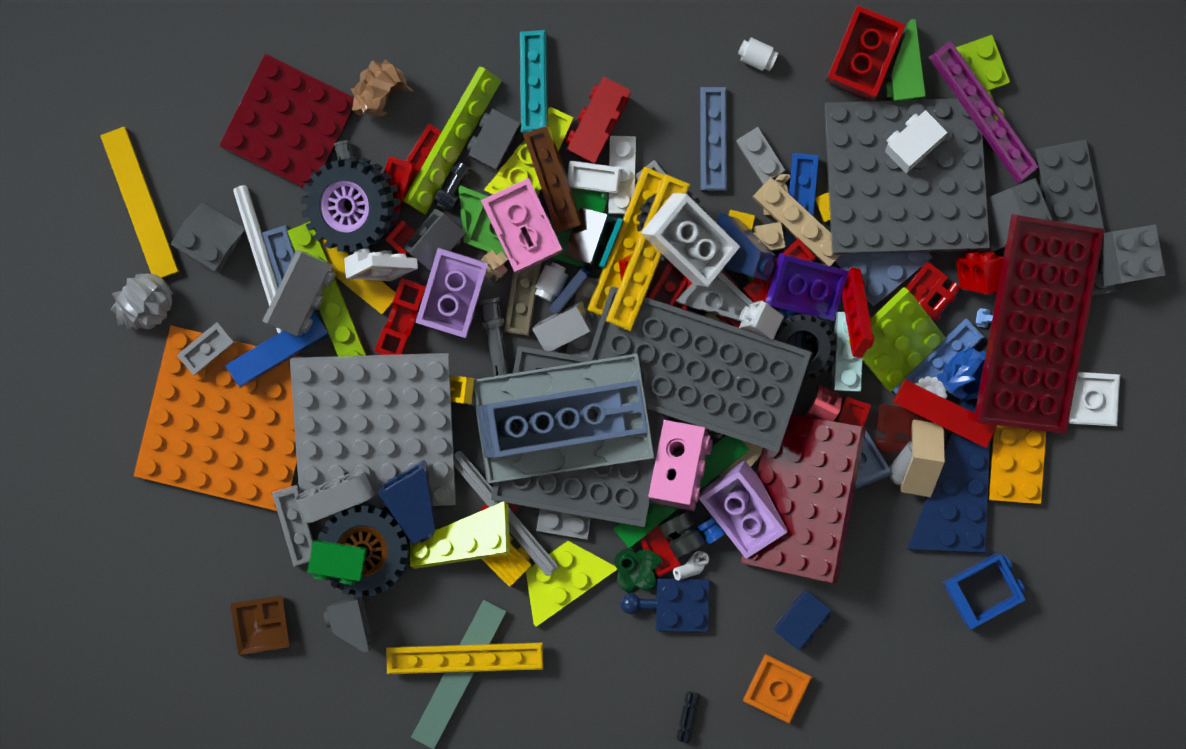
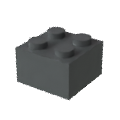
[1099,224,1165,287]

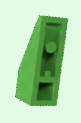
[885,19,925,102]

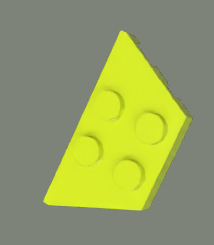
[526,540,617,627]

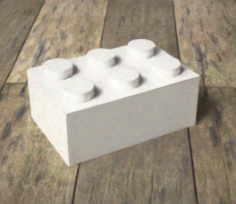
[641,193,740,287]

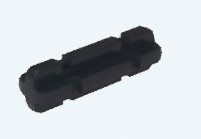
[677,691,700,743]

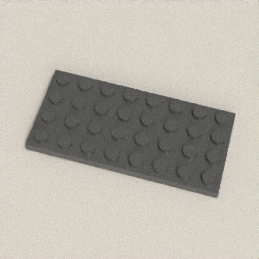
[587,286,812,452]

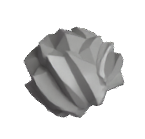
[111,273,173,330]

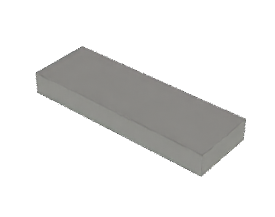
[272,485,313,567]

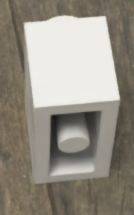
[885,110,947,174]

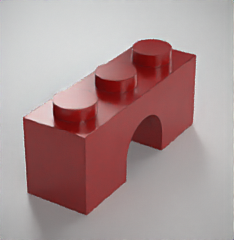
[374,278,426,355]

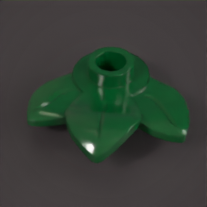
[614,549,663,593]

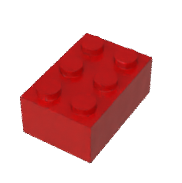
[825,5,905,101]

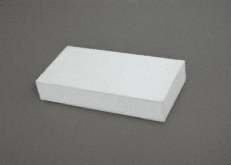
[567,161,622,194]

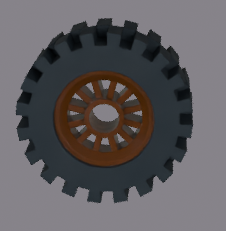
[318,505,410,597]

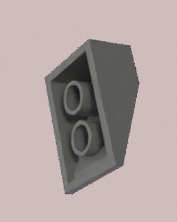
[981,178,1052,253]

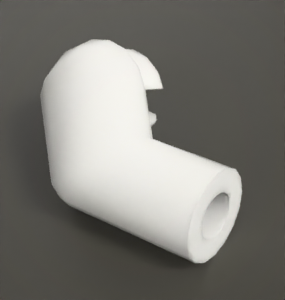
[673,551,709,580]

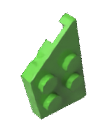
[459,186,553,260]

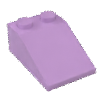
[416,248,488,338]
[699,460,788,559]

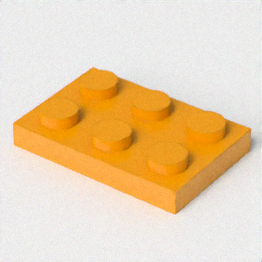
[988,425,1046,504]

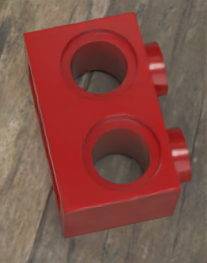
[956,251,1004,294]

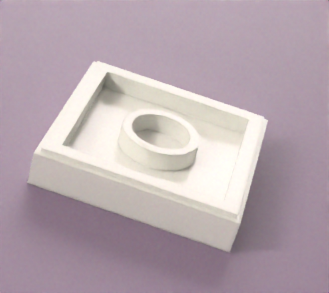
[1068,372,1120,426]

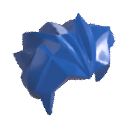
[937,347,986,401]

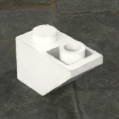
[739,301,784,339]

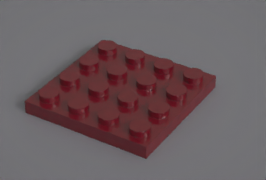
[219,53,354,188]

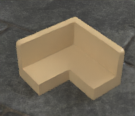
[901,420,945,497]

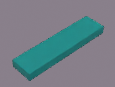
[520,30,548,134]

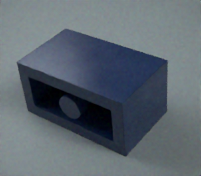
[772,588,831,650]

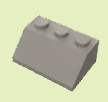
[263,250,336,336]

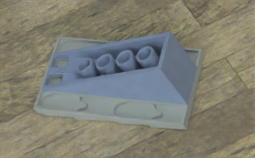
[473,354,654,483]

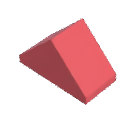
[805,384,843,421]

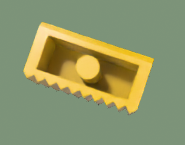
[482,534,532,587]

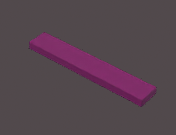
[929,41,1039,183]

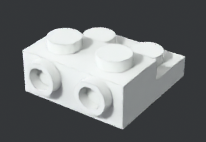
[344,249,418,281]

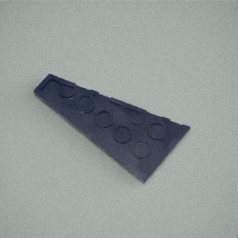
[907,398,990,552]

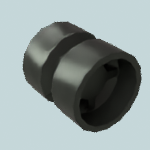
[659,510,705,558]

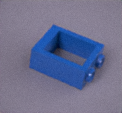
[942,553,1026,630]

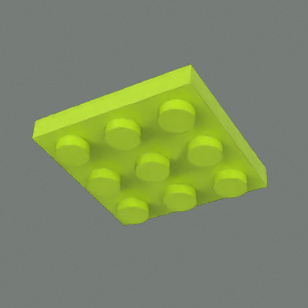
[847,287,946,392]

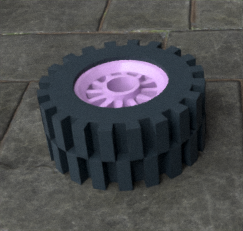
[301,157,400,252]

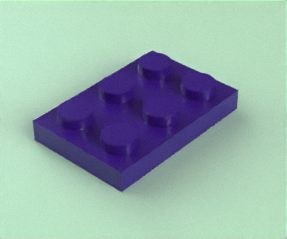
[765,253,849,321]

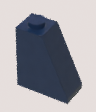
[717,213,776,281]
[379,460,436,544]

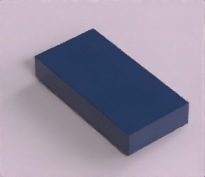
[549,265,592,314]

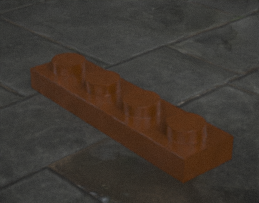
[523,125,582,233]

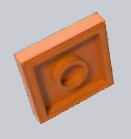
[743,654,812,724]

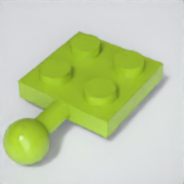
[956,35,1010,120]

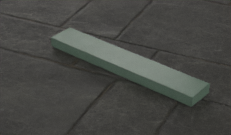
[411,599,506,749]

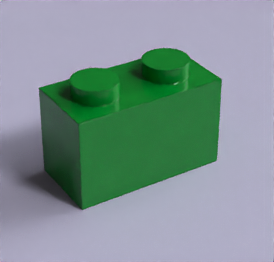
[307,540,367,585]

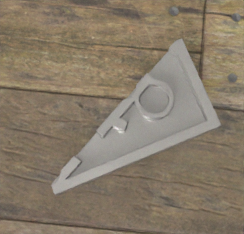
[676,272,753,322]

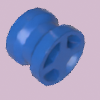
[696,516,725,545]

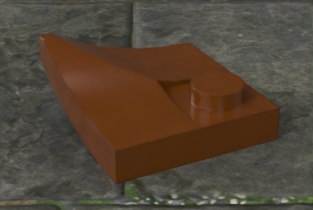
[230,596,290,655]

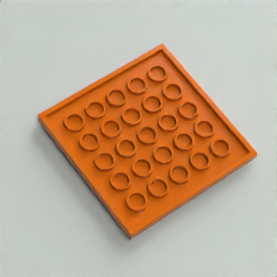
[134,325,303,511]

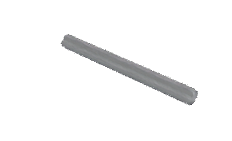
[454,451,558,576]

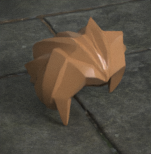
[351,59,414,117]

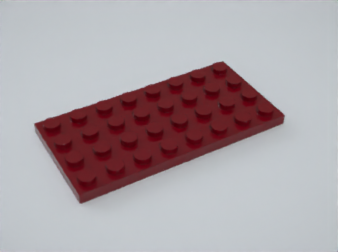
[974,214,1105,434]

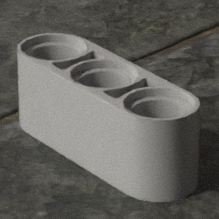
[295,470,374,523]

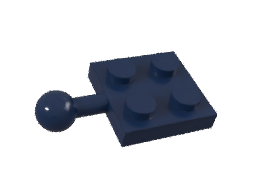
[620,578,709,632]

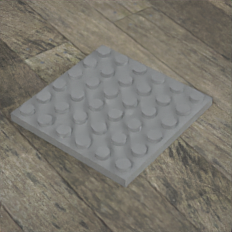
[290,353,456,508]

